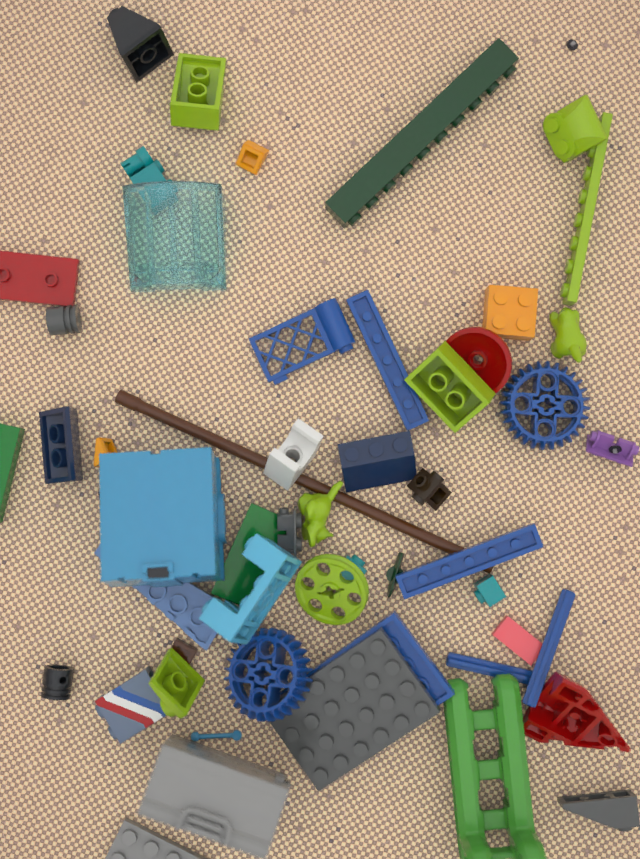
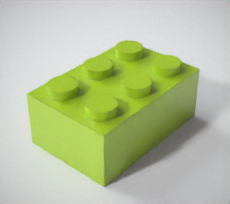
[404,341,496,433]

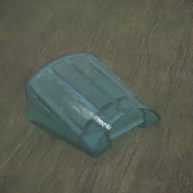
[122,181,227,292]

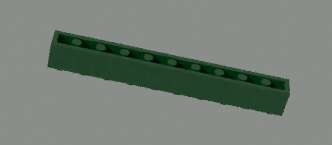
[325,38,519,229]

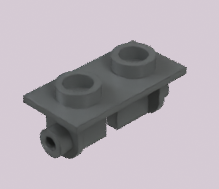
[277,506,302,558]

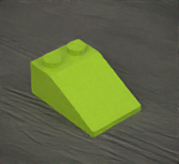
[170,53,226,131]

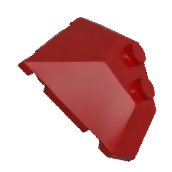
[523,671,631,752]

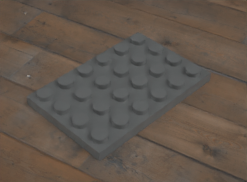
[270,627,441,791]

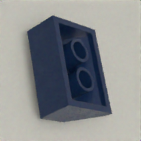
[337,431,417,492]

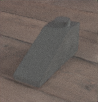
[557,789,640,831]

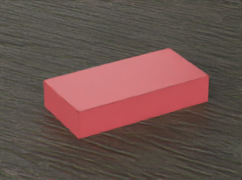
[492,615,542,666]

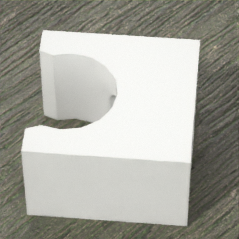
[263,418,323,491]

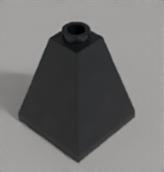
[107,6,174,83]

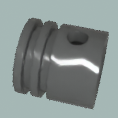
[46,304,82,336]

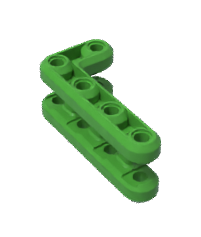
[443,673,546,859]

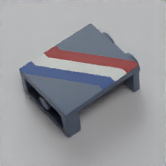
[95,666,166,744]

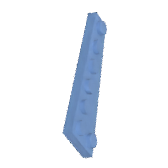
[94,545,217,651]

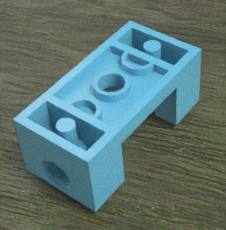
[199,533,302,645]

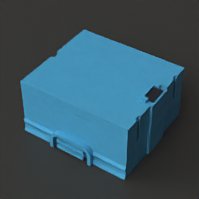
[99,447,227,587]

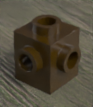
[407,468,452,511]

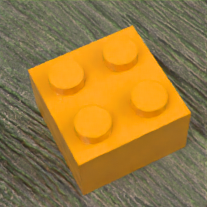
[482,285,538,341]

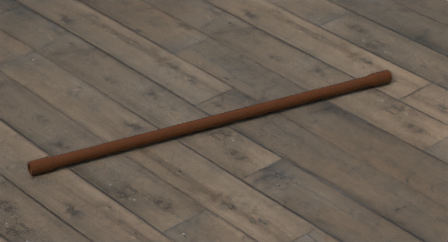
[115,390,494,574]

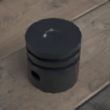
[40,664,74,700]

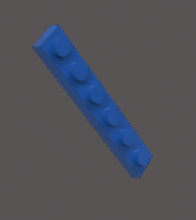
[346,290,429,431]
[395,523,544,600]

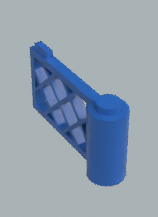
[249,298,356,385]

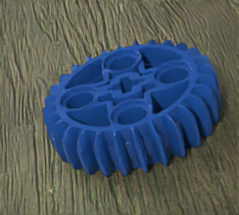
[499,361,590,450]
[223,628,313,722]

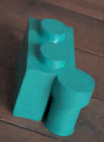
[120,146,178,216]

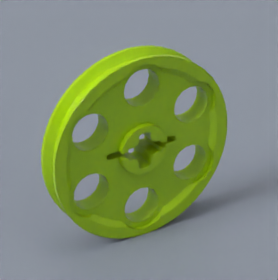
[295,554,369,625]

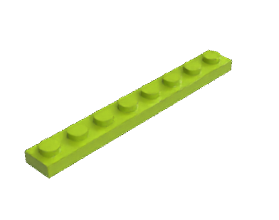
[560,112,613,306]

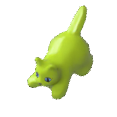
[549,307,587,363]
[297,481,343,547]

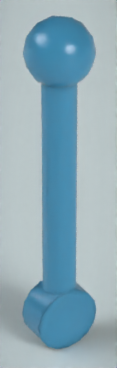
[190,730,242,742]

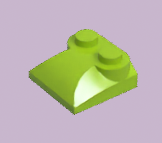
[543,95,608,163]
[148,647,205,719]

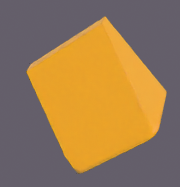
[235,140,269,175]
[94,437,118,468]

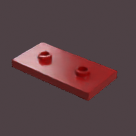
[0,251,80,307]

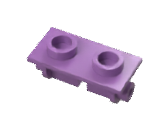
[586,430,639,467]

